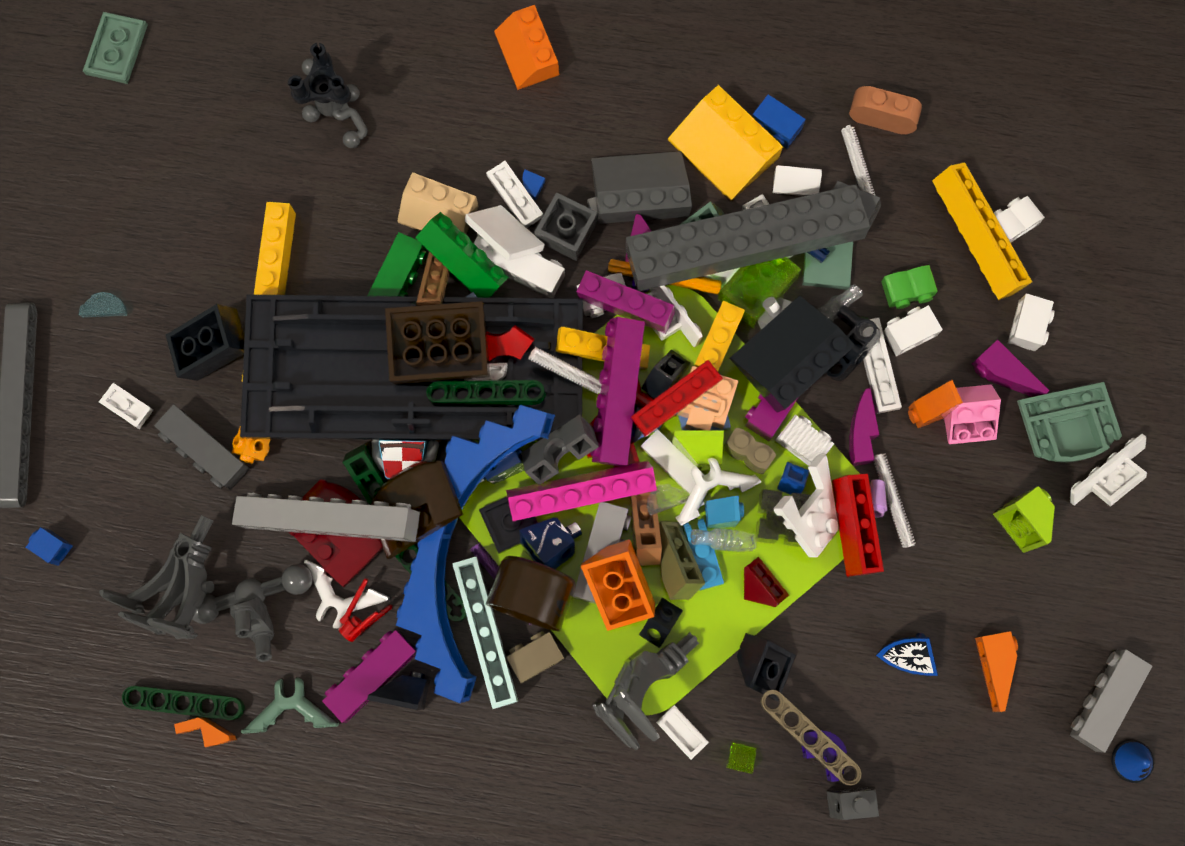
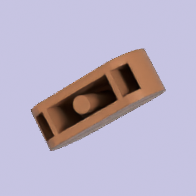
[849,86,922,134]

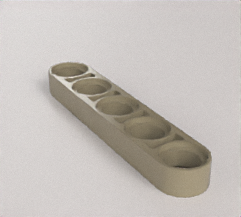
[760,690,862,785]

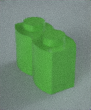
[881,265,938,309]

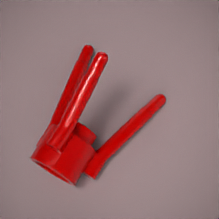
[338,578,392,642]

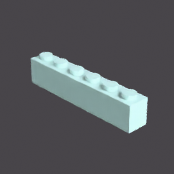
[452,557,519,709]

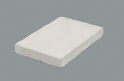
[464,205,545,261]

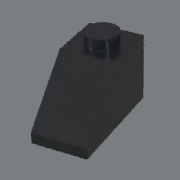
[641,349,690,399]

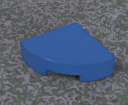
[523,169,546,200]

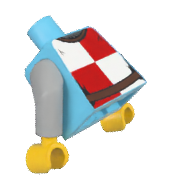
[372,439,442,479]

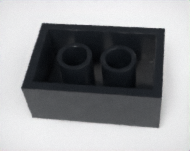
[166,304,245,381]

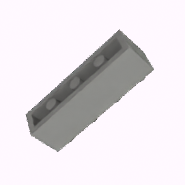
[573,502,631,604]
[1070,650,1152,753]

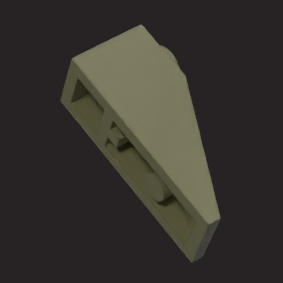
[659,521,705,600]

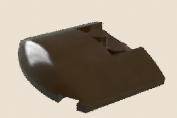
[370,461,463,559]

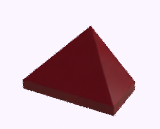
[744,557,790,607]

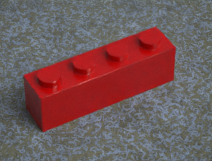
[831,474,884,577]

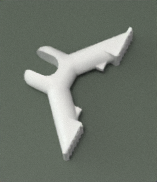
[675,458,761,526]
[304,560,391,629]

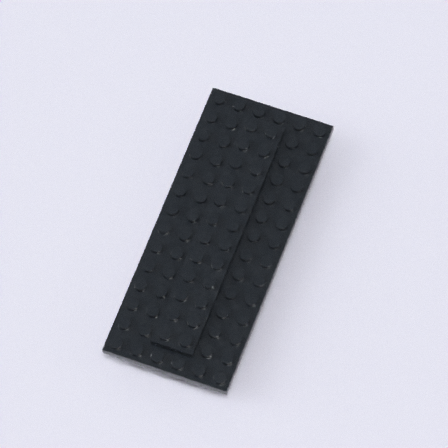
[240,295,583,441]

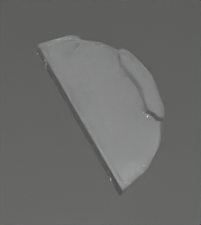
[647,484,690,515]

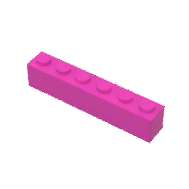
[506,460,657,521]

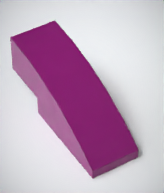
[849,388,879,466]

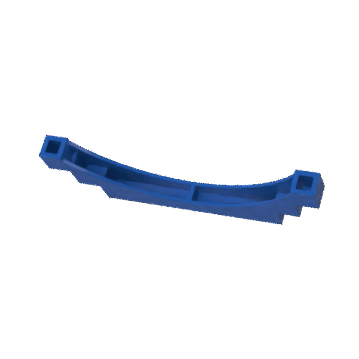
[396,405,555,703]

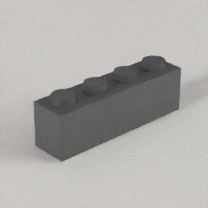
[154,404,250,490]

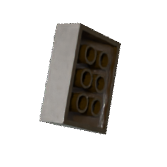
[385,301,490,384]

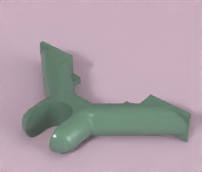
[241,677,339,734]

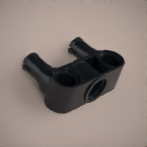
[826,305,881,381]

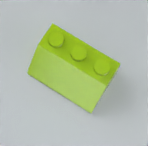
[993,486,1055,553]

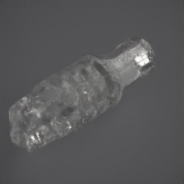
[817,284,863,322]
[690,528,757,552]

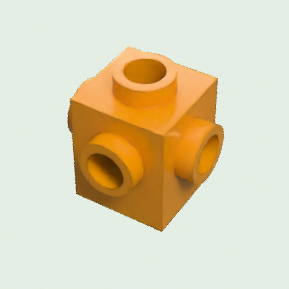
[232,426,270,464]

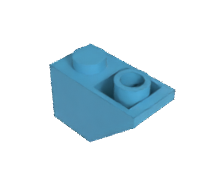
[705,496,744,528]

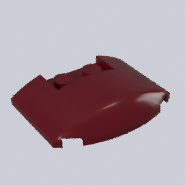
[289,479,383,587]

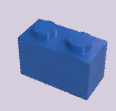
[752,94,806,149]

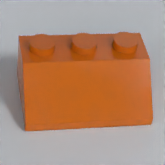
[494,5,559,90]
[581,539,655,631]

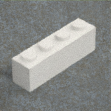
[474,235,565,299]

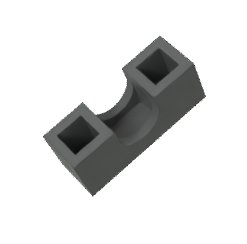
[521,415,599,485]

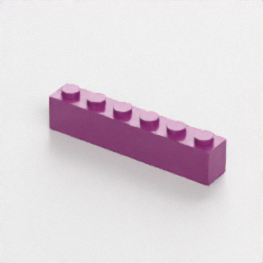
[590,317,645,466]

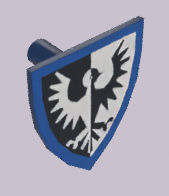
[876,633,938,676]

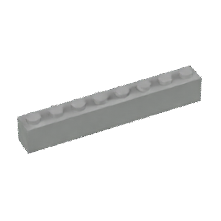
[232,493,420,542]

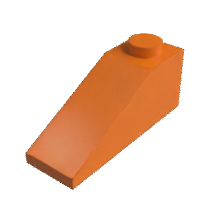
[908,380,963,428]
[975,631,1018,712]

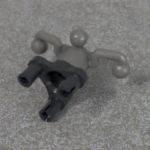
[288,43,367,149]

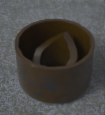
[486,556,576,631]

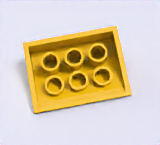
[668,85,783,201]

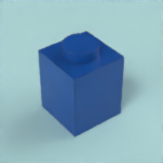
[25,527,73,566]

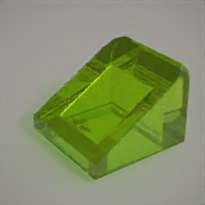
[727,742,756,774]

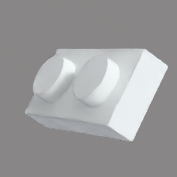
[99,383,153,429]

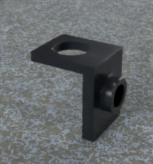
[639,598,683,648]

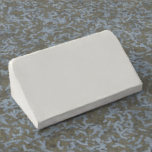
[773,165,822,196]

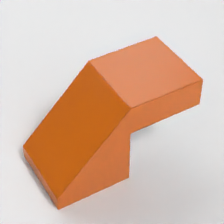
[174,717,236,747]

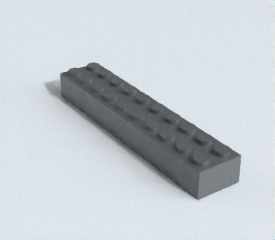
[625,185,870,291]

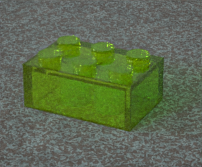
[717,257,801,328]

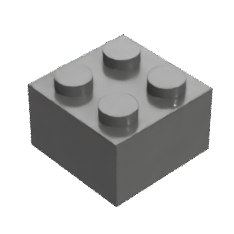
[535,192,598,261]

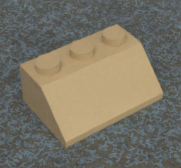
[397,172,479,234]

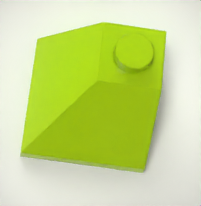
[672,430,724,472]

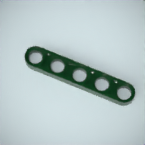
[426,380,546,406]
[122,686,245,720]

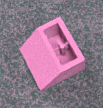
[944,384,1001,444]

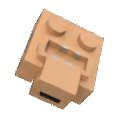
[677,366,738,430]

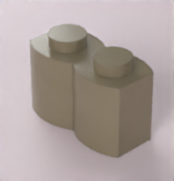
[724,428,776,474]

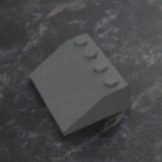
[591,151,692,224]

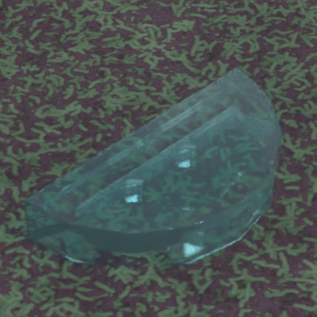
[78,292,128,318]

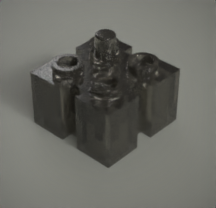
[755,489,811,547]

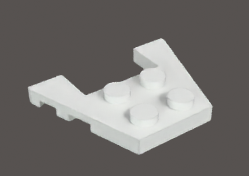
[773,455,839,557]

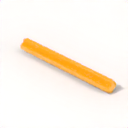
[608,259,722,294]

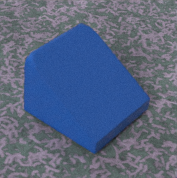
[777,462,810,498]

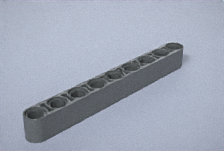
[0,302,37,508]

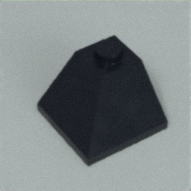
[737,633,796,701]
[367,671,430,710]

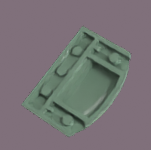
[1017,382,1122,462]

